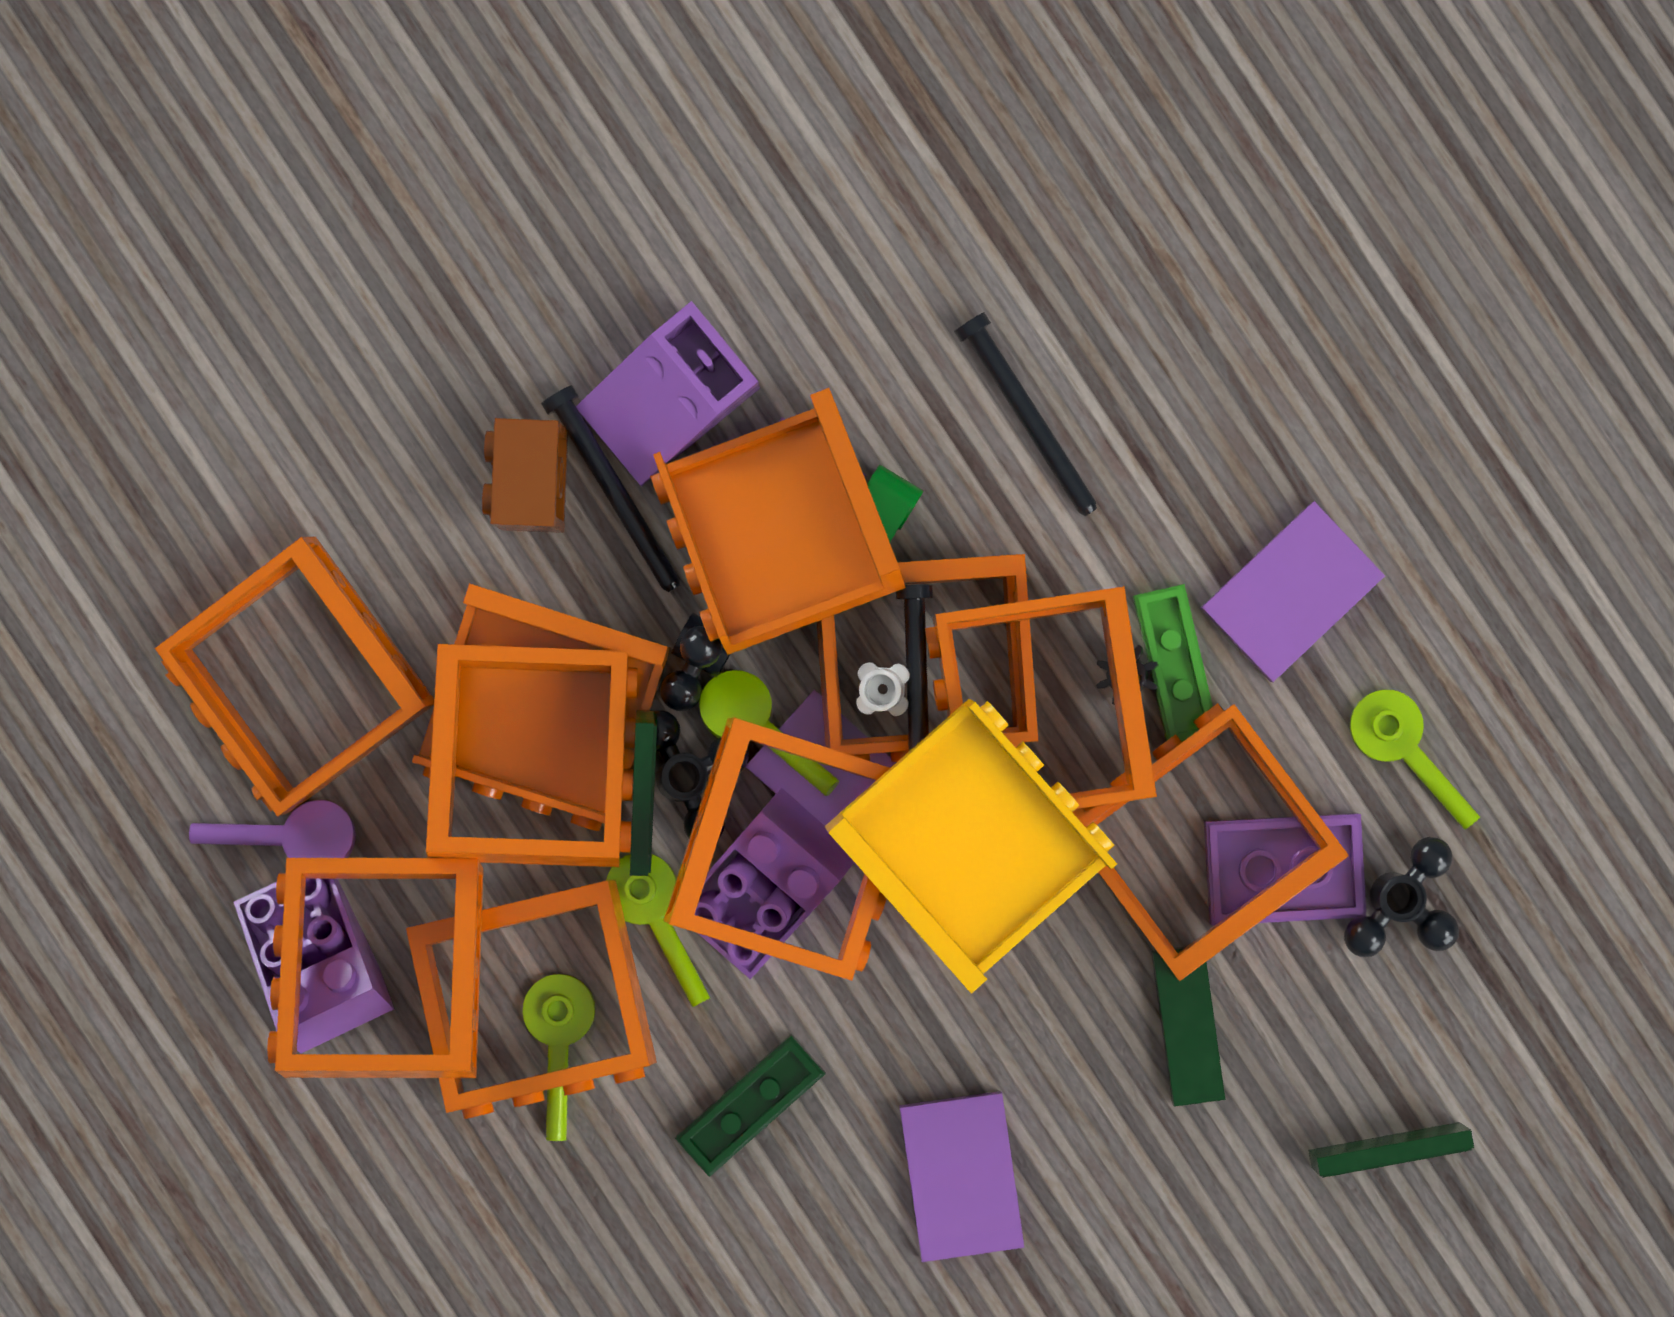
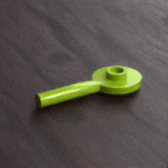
[699,670,839,796]
[1350,690,1480,830]
[606,854,710,1007]
[523,974,596,1141]

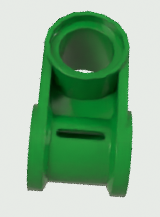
[867,464,924,542]

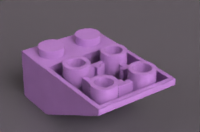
[576,301,760,487]
[695,788,854,979]
[234,879,394,1054]

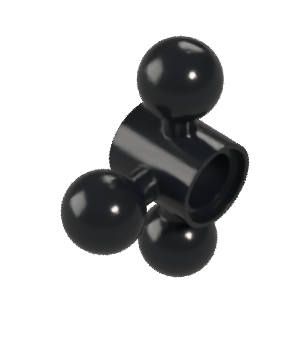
[660,613,730,711]
[654,710,749,838]
[1344,837,1459,957]

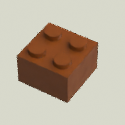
[482,418,568,533]

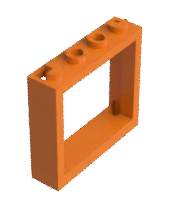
[154,537,434,817]
[817,554,1038,762]
[925,586,1157,809]
[426,644,638,867]
[1072,703,1349,981]
[663,717,890,981]
[267,858,484,1078]
[406,880,657,1119]

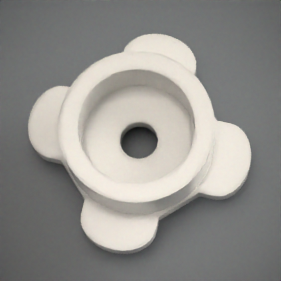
[856,662,910,716]

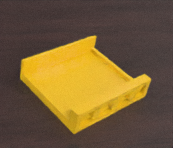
[825,698,1117,994]

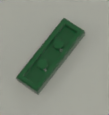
[630,710,657,876]
[1151,946,1226,1107]
[675,1033,826,1177]
[1308,1122,1474,1178]

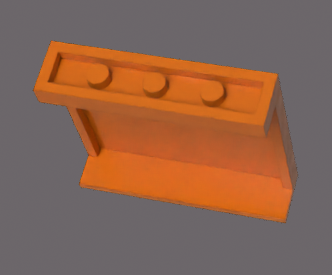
[650,388,906,655]
[412,583,671,831]

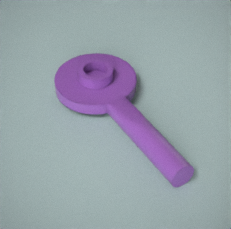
[189,800,356,858]

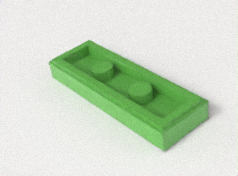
[1133,584,1213,742]

